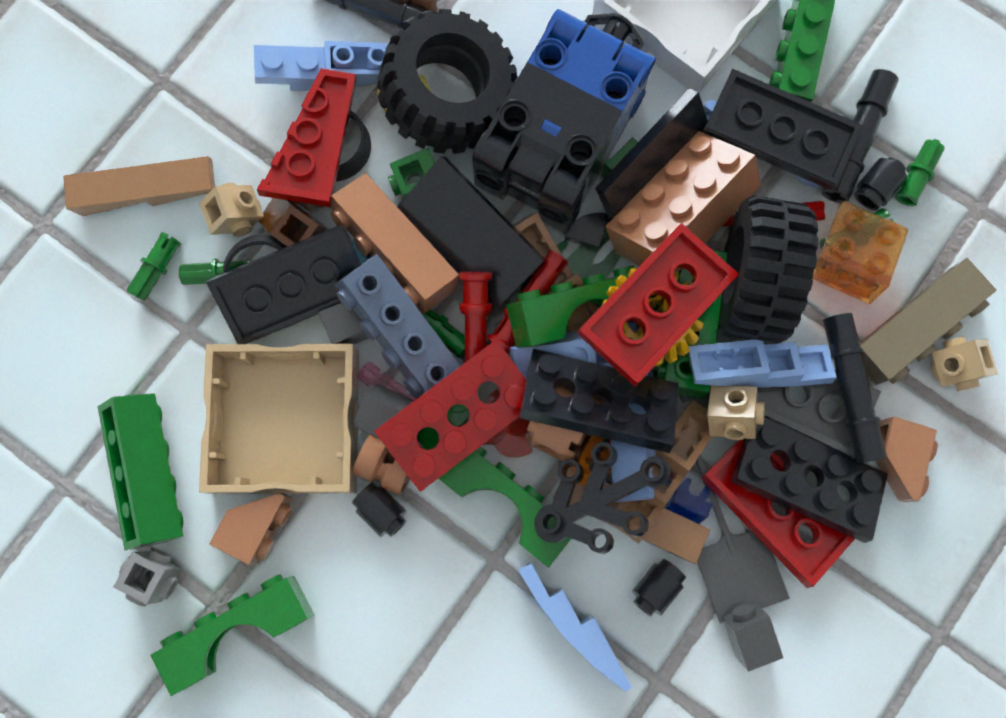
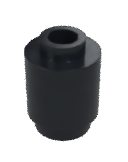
[854,157,907,211]
[352,482,407,537]
[632,559,686,617]

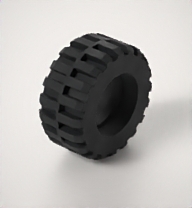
[377,9,518,154]
[718,195,819,344]

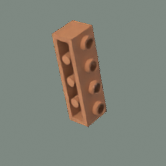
[331,173,459,315]

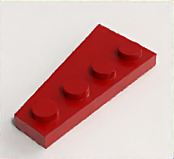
[257,68,357,207]

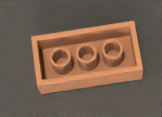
[605,131,761,272]

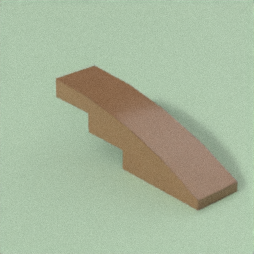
[612,400,713,544]

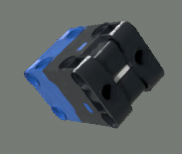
[472,9,656,234]

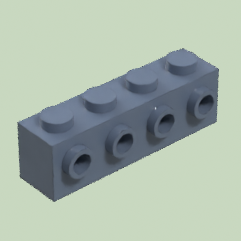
[334,254,460,399]

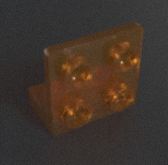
[812,201,908,304]

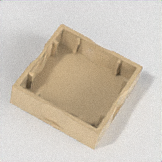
[199,344,359,494]

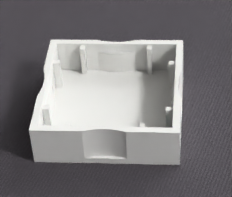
[592,0,778,92]

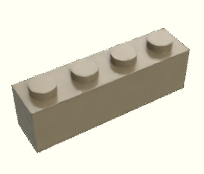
[860,258,997,385]

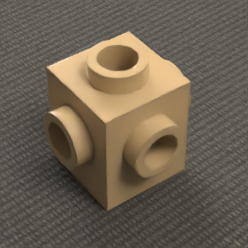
[199,183,264,237]
[931,337,998,391]
[707,385,765,440]

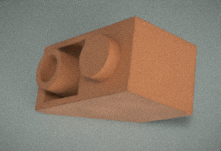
[875,417,938,502]
[209,493,292,565]

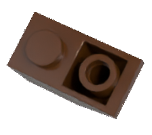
[259,198,329,246]

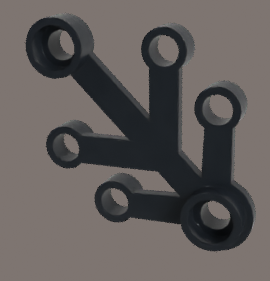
[535,442,674,554]

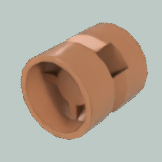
[353,434,410,496]

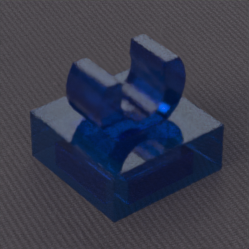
[665,478,713,524]

